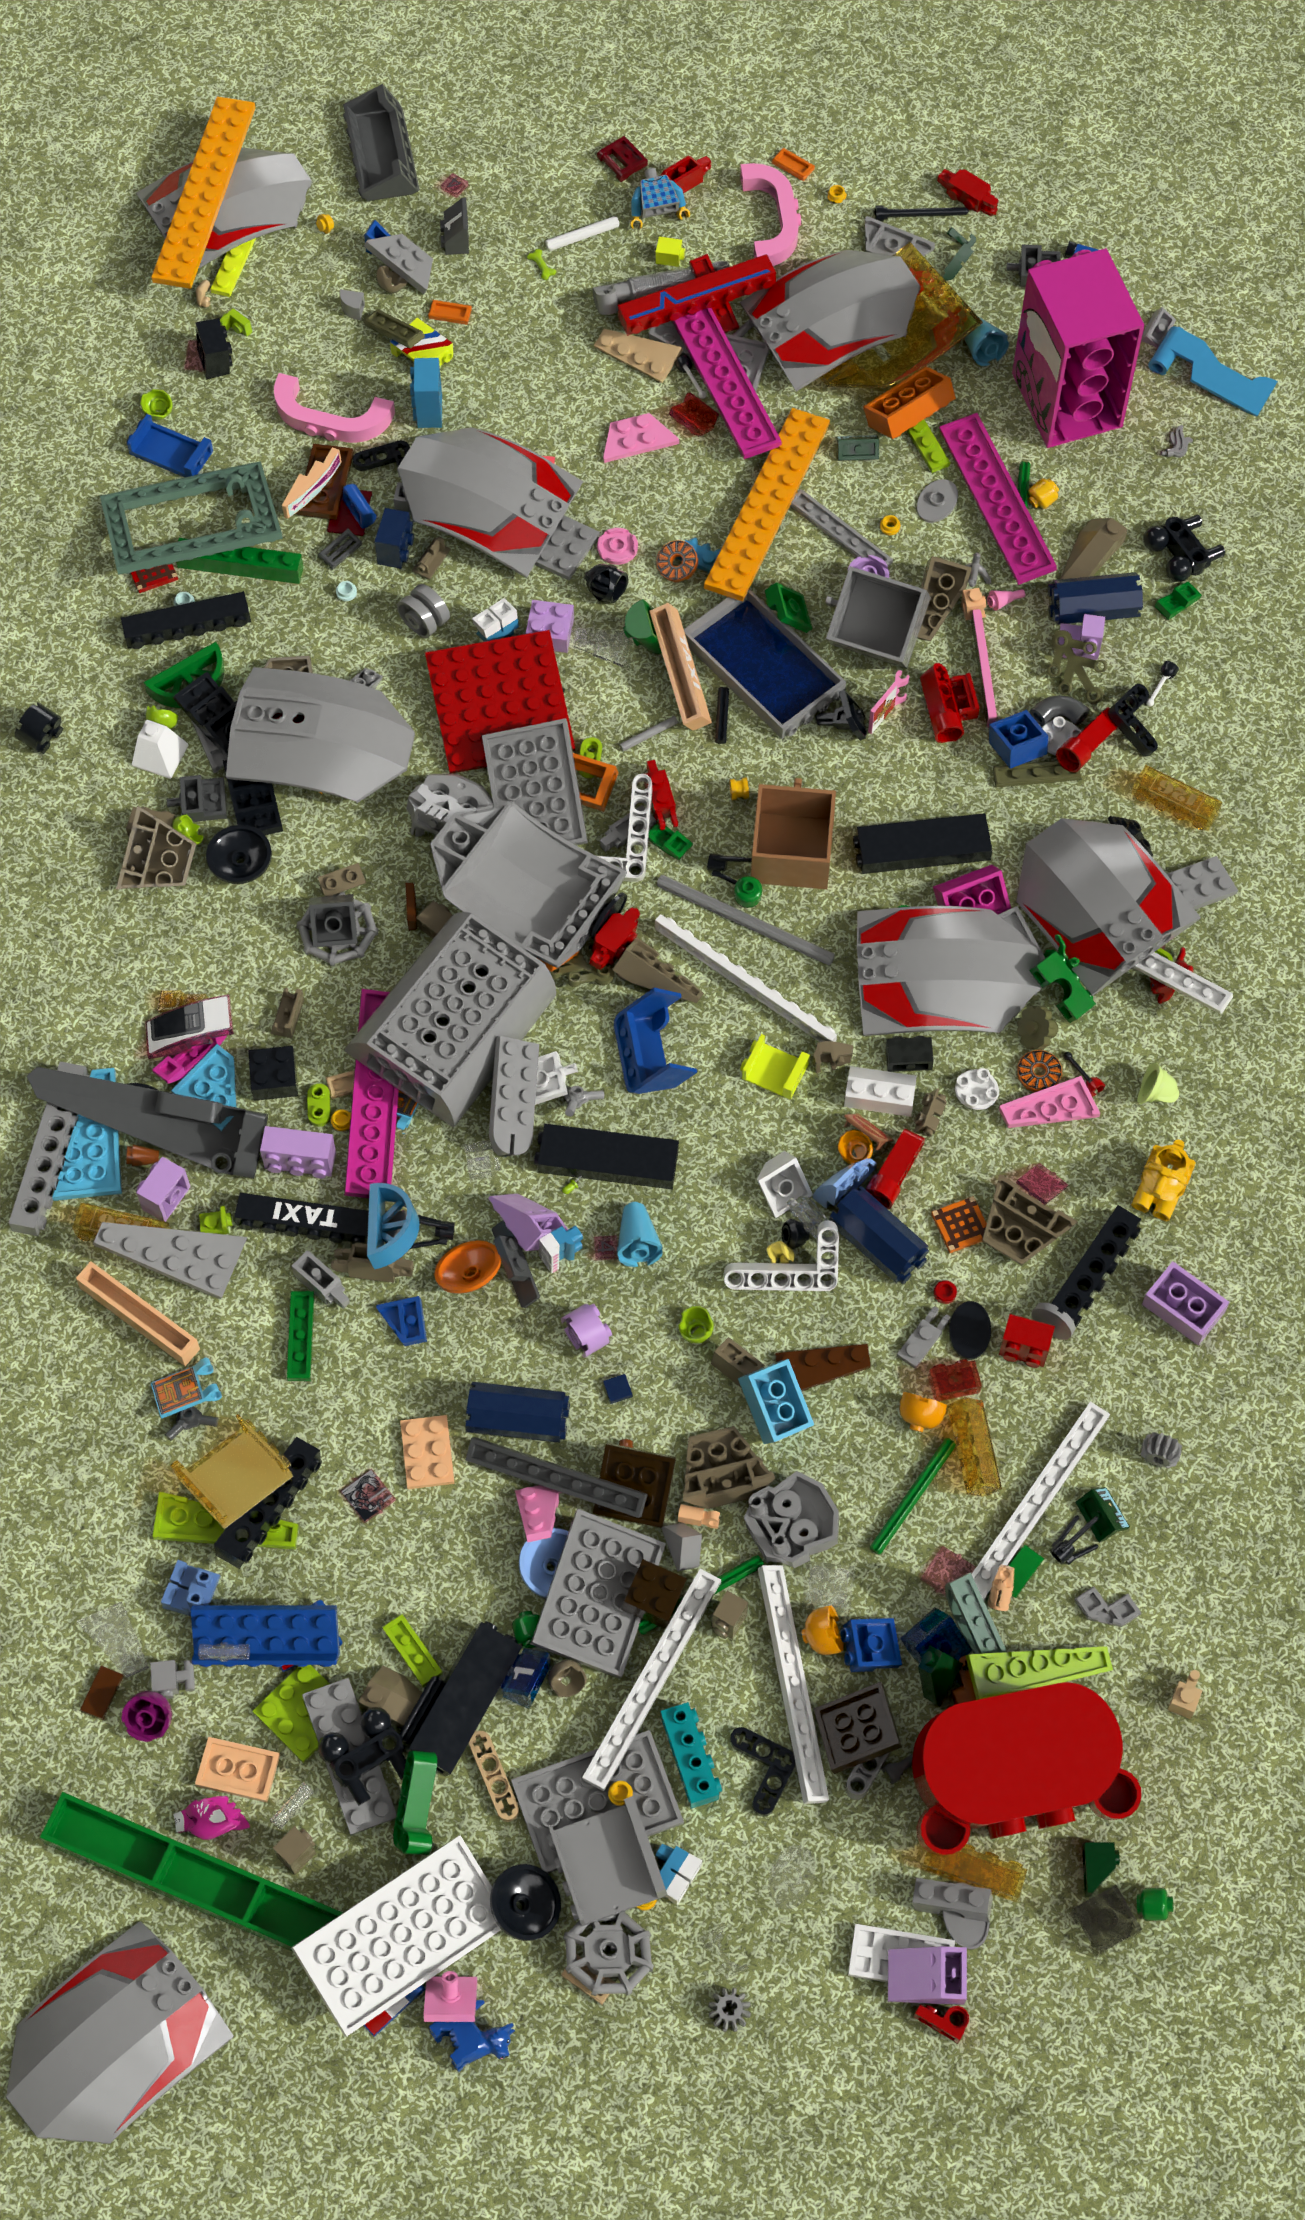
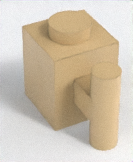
[1168,1670,1203,1719]

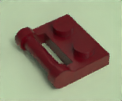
[597,136,648,182]

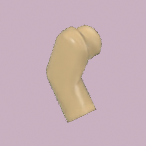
[195,280,211,308]

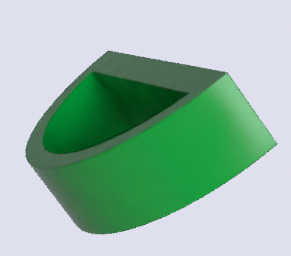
[144,642,225,708]

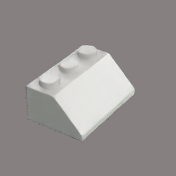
[844,1066,917,1117]

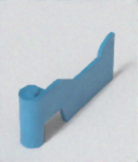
[1148,326,1278,417]

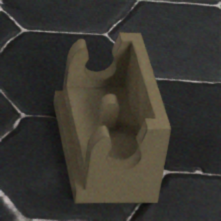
[271,988,304,1038]
[711,1337,765,1387]

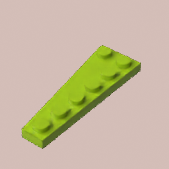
[153,1492,299,1550]
[966,1646,1113,1700]

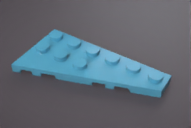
[52,1068,122,1201]

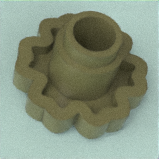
[1017,1006,1058,1050]

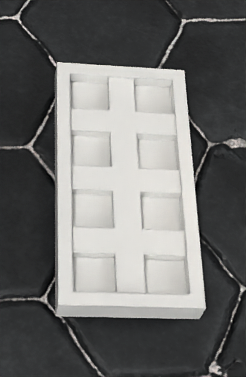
[848,1924,955,1983]

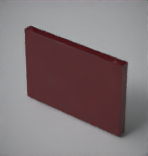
[327,490,373,536]

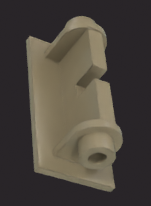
[412,536,451,580]
[318,863,366,896]
[914,1088,947,1137]

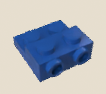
[840,1618,902,1672]

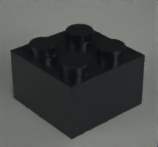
[195,318,233,380]
[248,1046,298,1101]

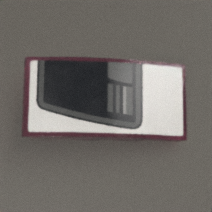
[145,994,234,1059]

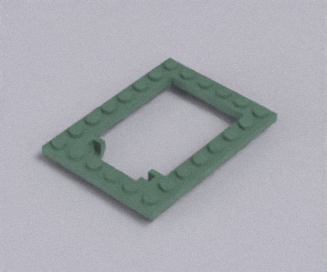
[100,461,283,575]

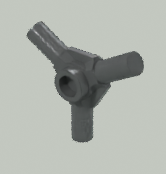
[165,1406,219,1441]

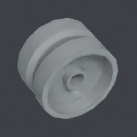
[397,584,450,638]

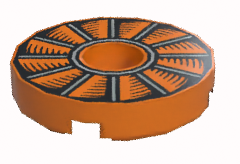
[657,540,698,582]
[1017,1050,1062,1092]

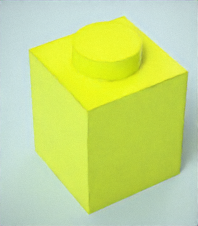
[656,237,686,267]

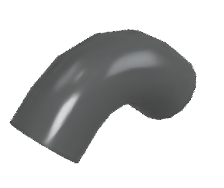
[1030,695,1090,726]

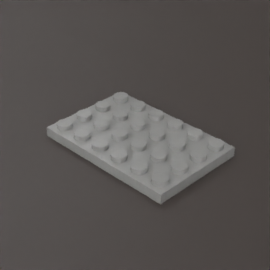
[482,718,588,846]
[530,1509,666,1679]
[511,1730,684,1873]

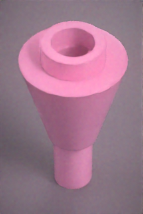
[987,589,1025,611]

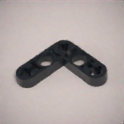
[353,440,410,471]
[1108,683,1158,756]
[730,1727,796,1817]

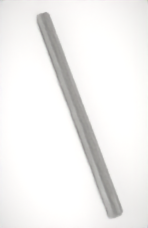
[657,875,835,965]

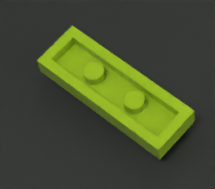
[906,419,950,473]
[382,1614,443,1688]

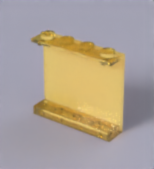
[170,1414,293,1529]

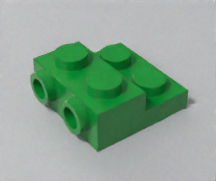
[764,582,813,633]

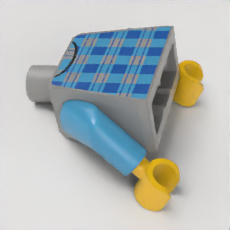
[630,168,690,229]

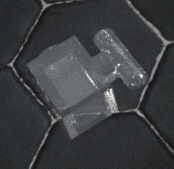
[464,1140,500,1183]

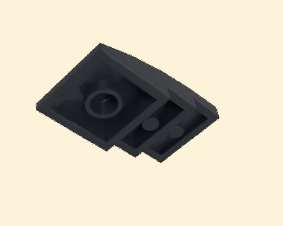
[173,672,237,758]
[223,760,283,835]

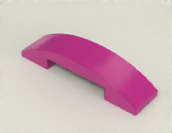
[152,1024,232,1084]

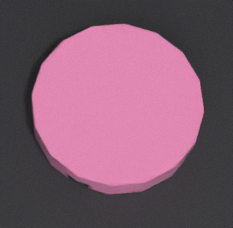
[597,528,638,565]

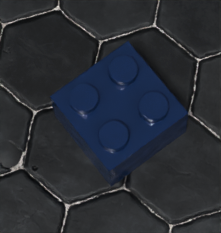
[375,508,414,569]

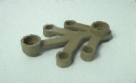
[1048,630,1108,704]
[549,943,615,987]

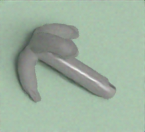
[965,552,991,587]

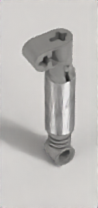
[593,261,730,315]

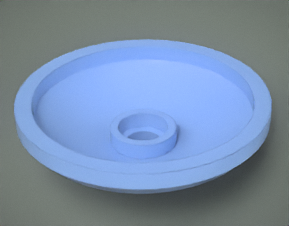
[518,1528,569,1599]

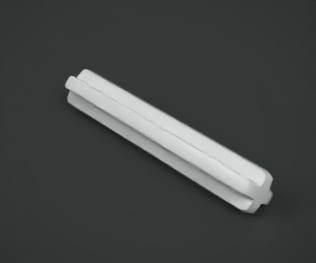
[545,216,619,251]

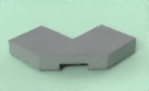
[1074,1586,1142,1627]

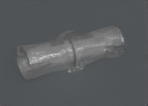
[198,1642,250,1662]
[269,1782,314,1830]

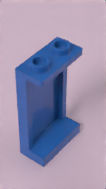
[127,414,213,477]

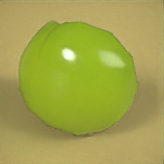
[140,389,173,420]
[146,705,178,729]
[172,814,204,845]
[678,1306,714,1344]

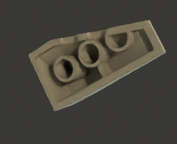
[1060,518,1128,579]
[917,556,972,641]
[613,938,704,1003]

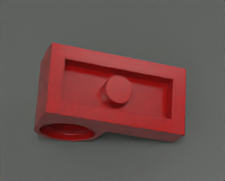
[914,2005,969,2044]

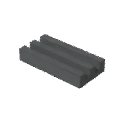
[318,529,362,570]

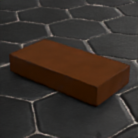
[405,882,417,931]
[80,1666,124,1720]

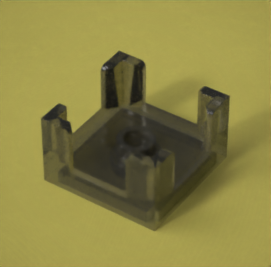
[1070,1885,1142,1958]

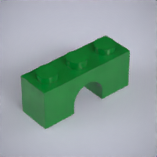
[1029,951,1096,1023]

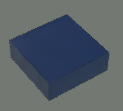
[603,1374,633,1404]

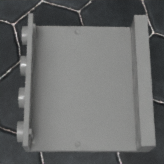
[547,1796,668,1926]

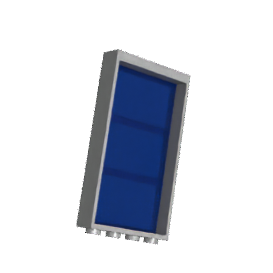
[684,589,846,739]

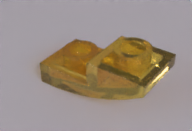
[157,990,208,1014]

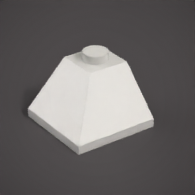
[132,720,188,779]
[757,1151,813,1218]

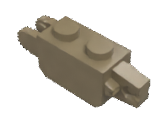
[330,1243,414,1283]

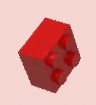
[999,1314,1055,1368]

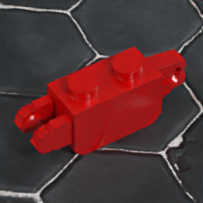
[660,155,711,194]
[937,169,999,216]
[644,760,678,830]
[589,907,640,970]

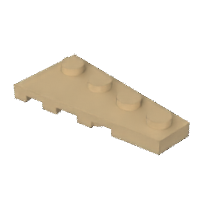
[594,329,683,383]

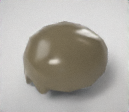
[376,265,407,294]
[548,1660,587,1697]

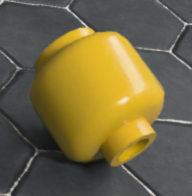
[1028,478,1059,509]

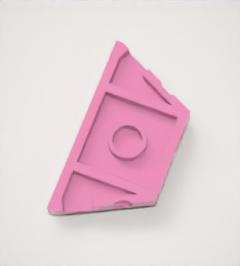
[603,413,679,463]

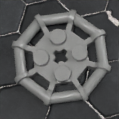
[296,892,379,966]
[563,1911,654,1996]

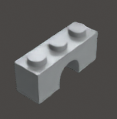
[912,1878,993,1922]

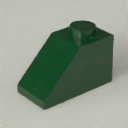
[918,1645,963,1707]
[1082,1842,1120,1897]

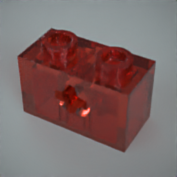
[928,1359,982,1402]

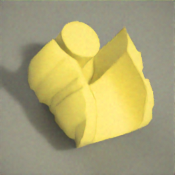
[767,1241,795,1263]

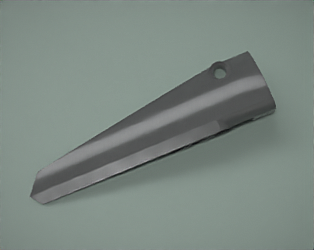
[27,1067,268,1179]

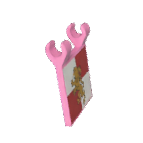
[868,670,909,734]

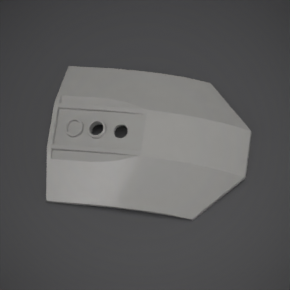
[226,667,415,803]

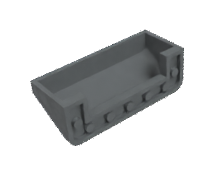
[343,84,420,201]

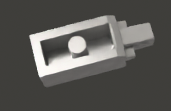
[291,1250,350,1309]

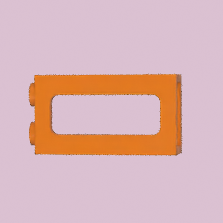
[573,753,619,812]

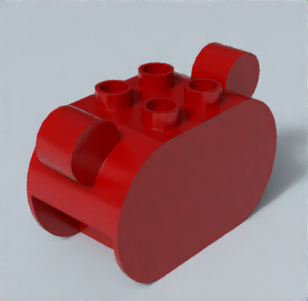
[912,1682,1141,1856]

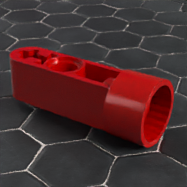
[920,663,964,743]
[1056,707,1117,772]
[865,1129,926,1209]

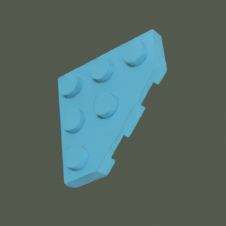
[171,1044,237,1131]

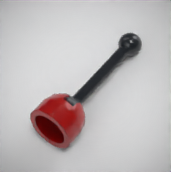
[1063,1052,1105,1097]

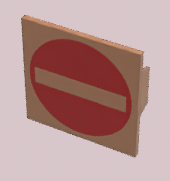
[844,1113,893,1150]

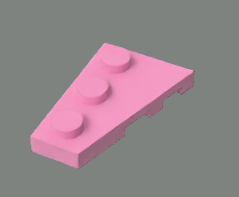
[515,1485,561,1543]

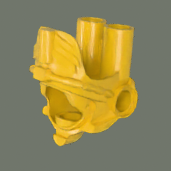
[1131,1139,1196,1222]

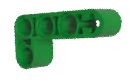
[393,1751,437,1855]

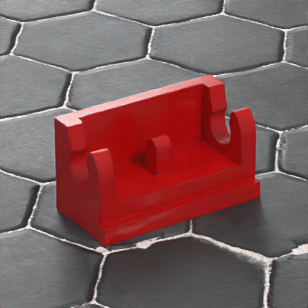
[950,673,980,721]

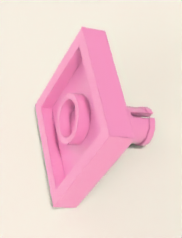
[424,1971,477,2022]

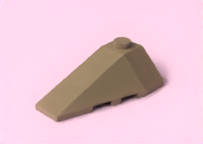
[359,1666,422,1729]

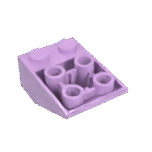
[488,1194,568,1251]
[888,1946,967,2005]

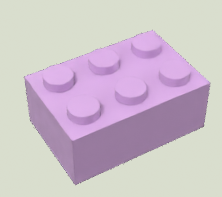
[260,1126,336,1179]
[1142,1261,1229,1346]

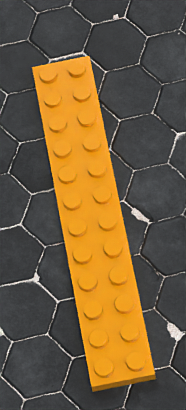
[151,96,256,289]
[704,408,830,602]

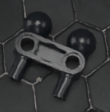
[1143,514,1225,582]
[318,1707,406,1806]

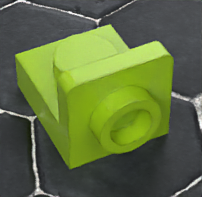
[220,308,252,337]
[199,1206,233,1235]

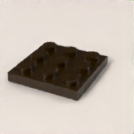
[593,1443,676,1528]
[814,1682,902,1774]

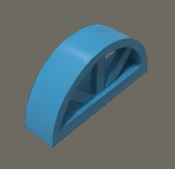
[367,1183,420,1270]

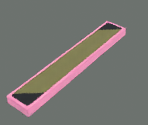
[971,609,997,727]

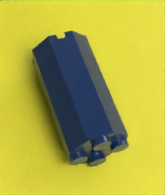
[1048,572,1143,625]
[829,1186,929,1285]
[465,1382,570,1443]

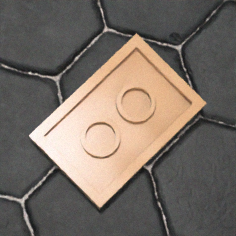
[400,1415,455,1489]
[195,1737,280,1803]

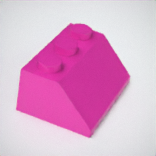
[933,865,1011,915]

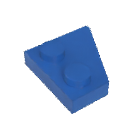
[376,1296,427,1346]

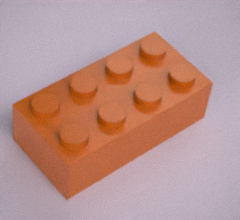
[863,366,956,439]

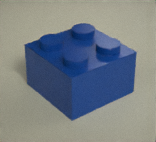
[989,710,1048,769]

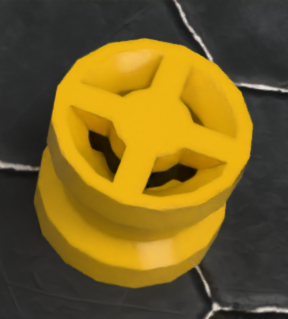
[729,777,749,800]

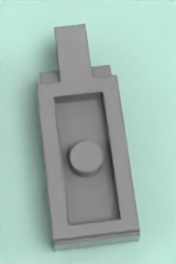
[600,805,656,852]

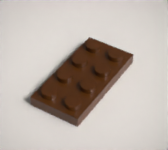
[296,443,354,520]

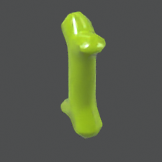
[527,249,556,280]

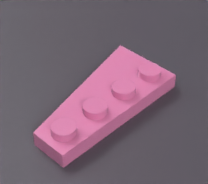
[999,1076,1100,1128]

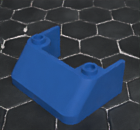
[614,988,697,1094]

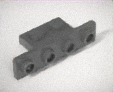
[492,1220,540,1308]

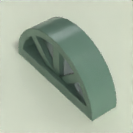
[945,1572,1007,1654]

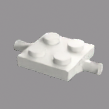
[535,1051,578,1105]

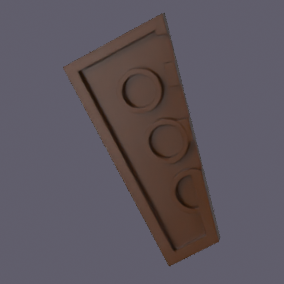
[775,1344,871,1392]

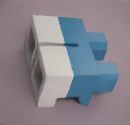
[472,598,519,642]
[539,1225,583,1274]
[655,1844,702,1905]

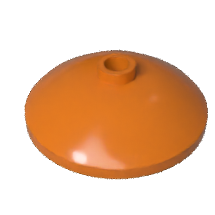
[434,1241,501,1294]

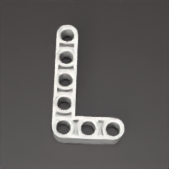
[597,774,652,882]
[724,1220,839,1291]

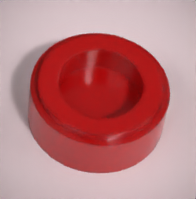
[934,1280,957,1304]

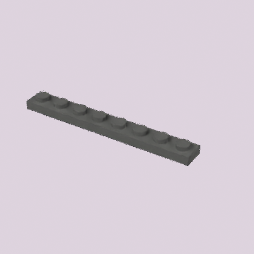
[466,1437,647,1518]

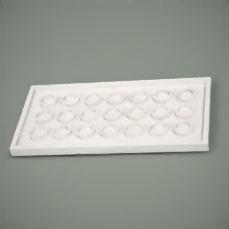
[291,1835,501,2037]

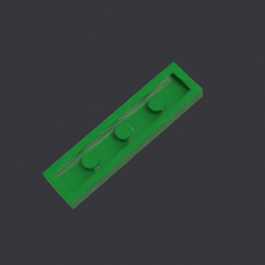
[287,1291,315,1381]

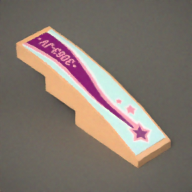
[282,447,342,519]

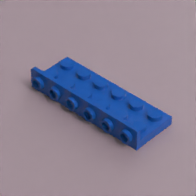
[190,1605,340,1667]

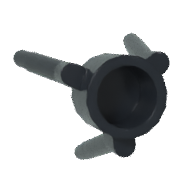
[707,853,752,885]
[410,1215,455,1249]
[1050,1515,1099,1565]

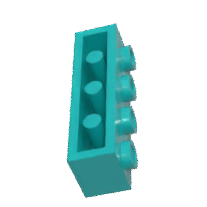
[660,1702,722,1809]

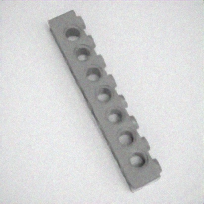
[9,1062,90,1236]

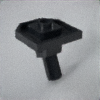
[816,690,867,741]

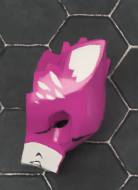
[173,1796,250,1840]

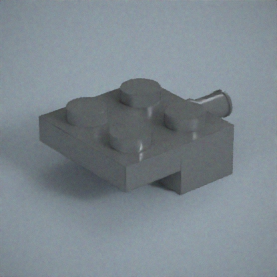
[1006,244,1061,287]
[167,775,227,822]

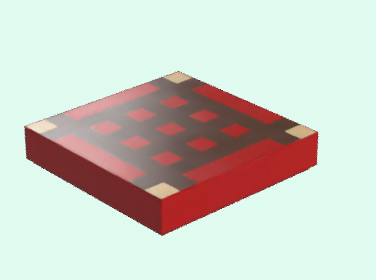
[131,544,178,593]

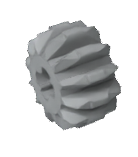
[1141,1432,1182,1468]
[708,1988,751,2032]

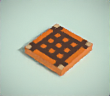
[931,1196,987,1253]

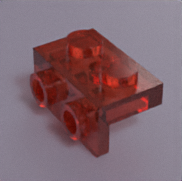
[669,392,719,437]

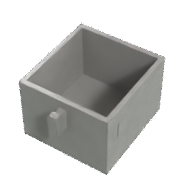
[825,566,931,669]

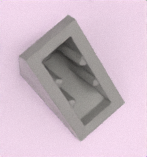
[661,1523,702,1572]

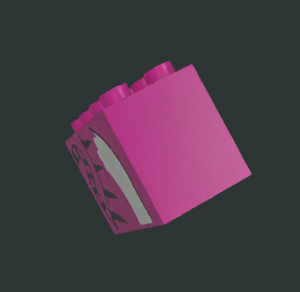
[1012,248,1144,448]

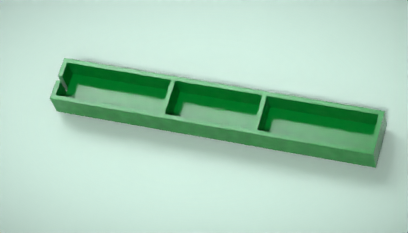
[40,1792,343,1952]

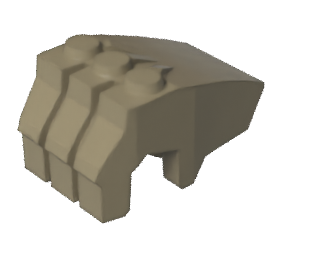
[813,1041,853,1073]

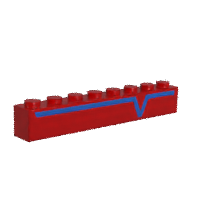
[618,254,776,336]

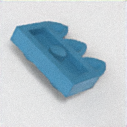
[676,538,722,573]

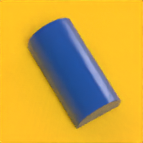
[343,484,377,529]

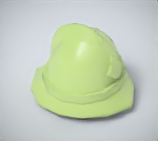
[1137,1063,1179,1104]

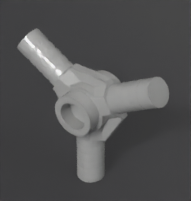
[564,1085,604,1117]

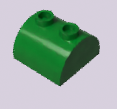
[623,599,662,654]

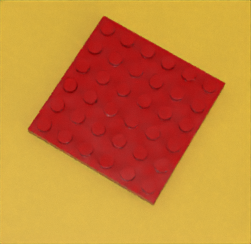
[425,630,575,774]

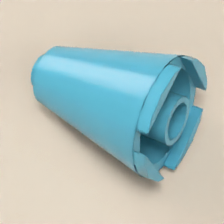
[961,313,1009,366]
[617,1202,663,1267]

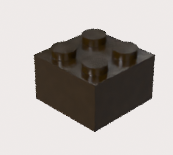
[621,1559,687,1629]

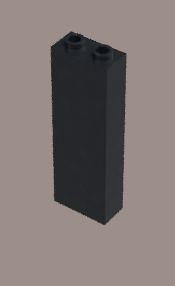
[853,813,993,874]
[534,1123,679,1190]
[404,1621,522,1776]

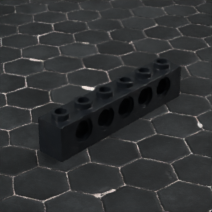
[1051,1205,1142,1327]
[214,1437,322,1569]

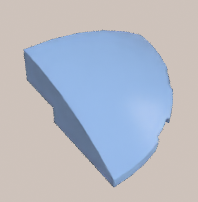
[813,1158,877,1209]

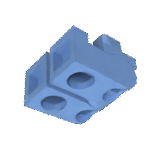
[161,1560,221,1616]

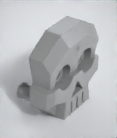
[406,774,494,837]
[744,1471,839,1568]

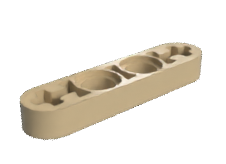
[469,1731,519,1822]

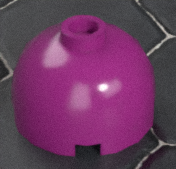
[121,1690,173,1742]

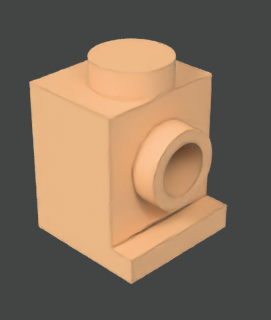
[961,588,986,620]

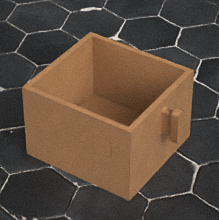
[751,778,836,889]

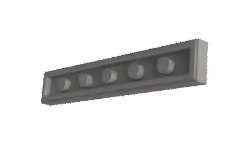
[790,489,893,566]

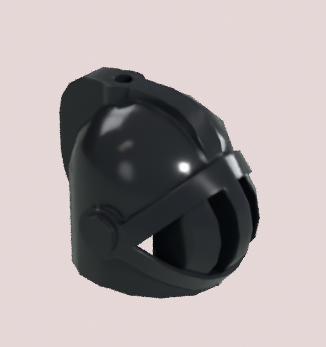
[584,564,629,603]

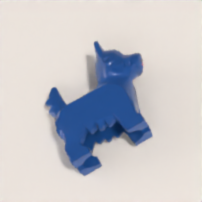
[429,2000,515,2072]

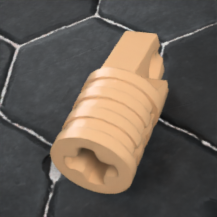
[987,1564,1015,1611]

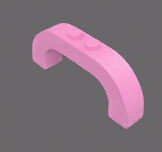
[740,163,801,266]
[274,373,395,443]

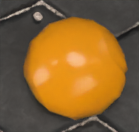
[838,1129,874,1165]

